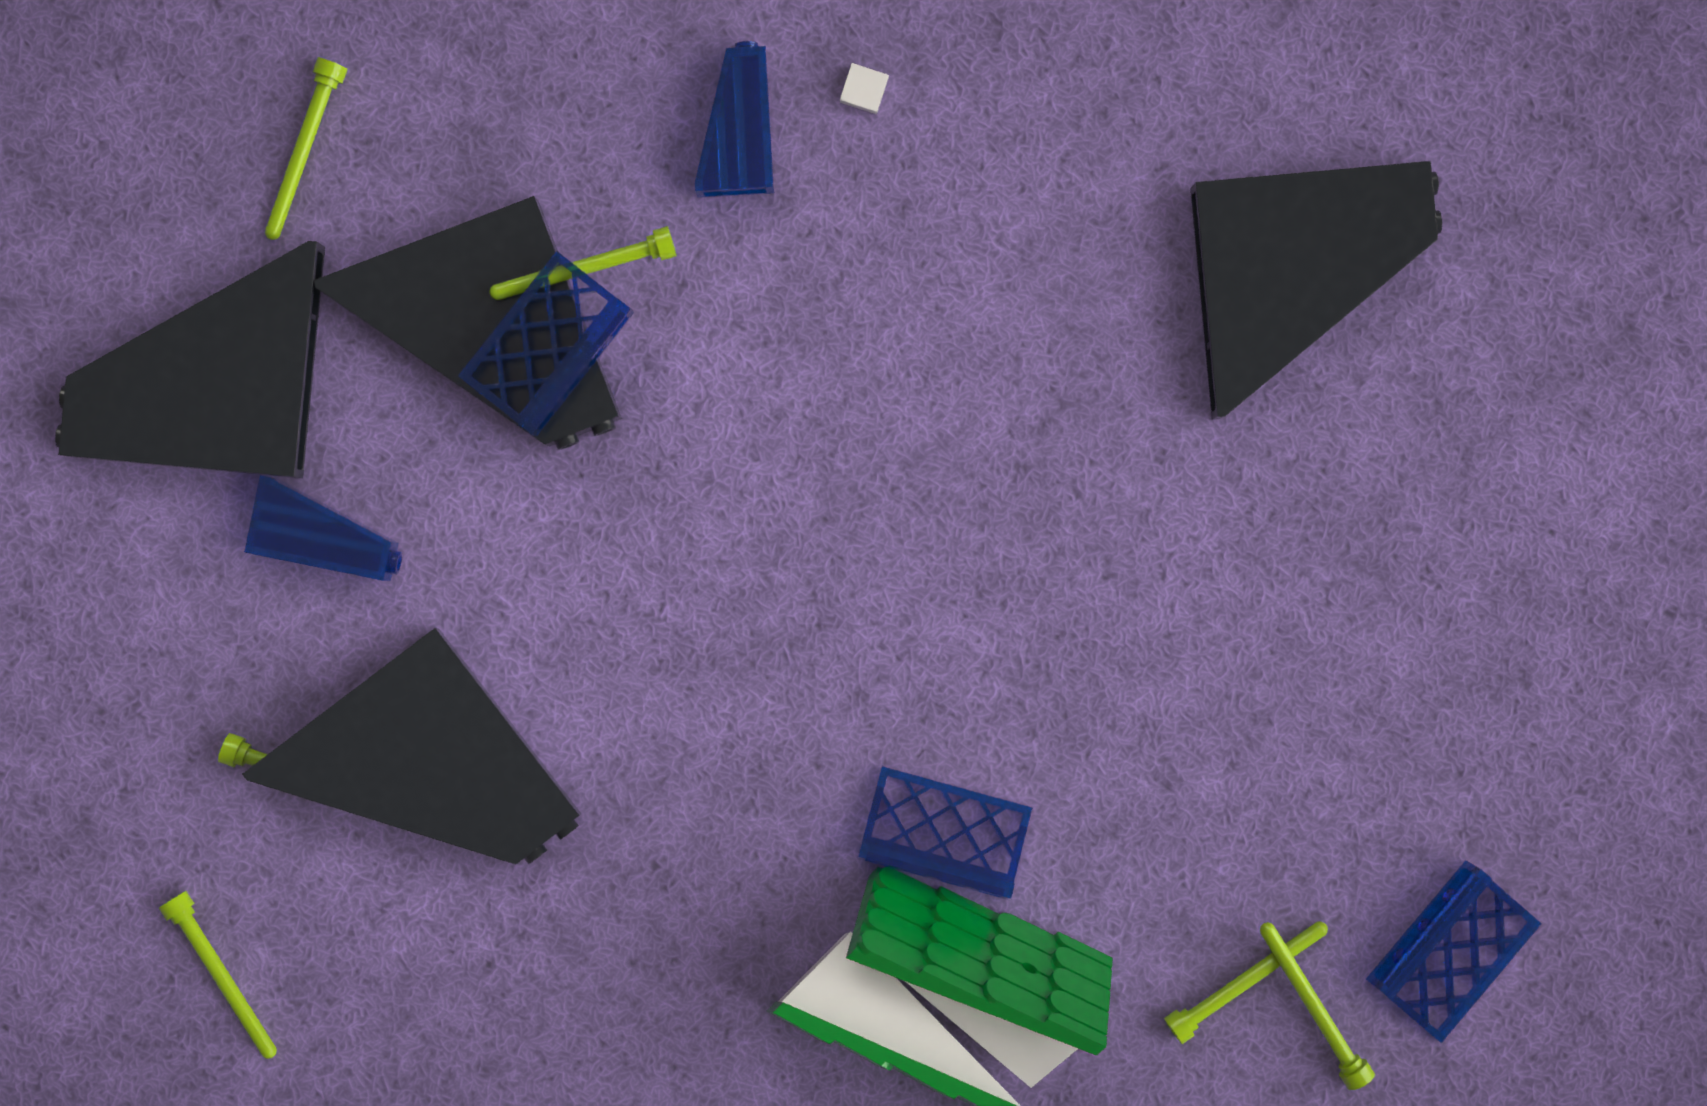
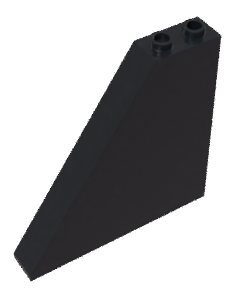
[1190,161,1442,420]
[313,196,622,450]
[55,241,325,478]
[242,628,581,865]

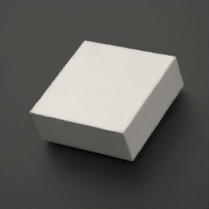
[840,63,889,114]

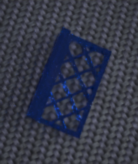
[458,251,634,437]
[857,766,1033,900]
[1366,860,1542,1043]

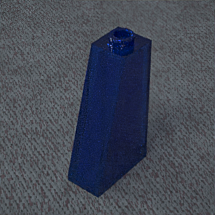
[694,41,775,198]
[244,475,402,581]

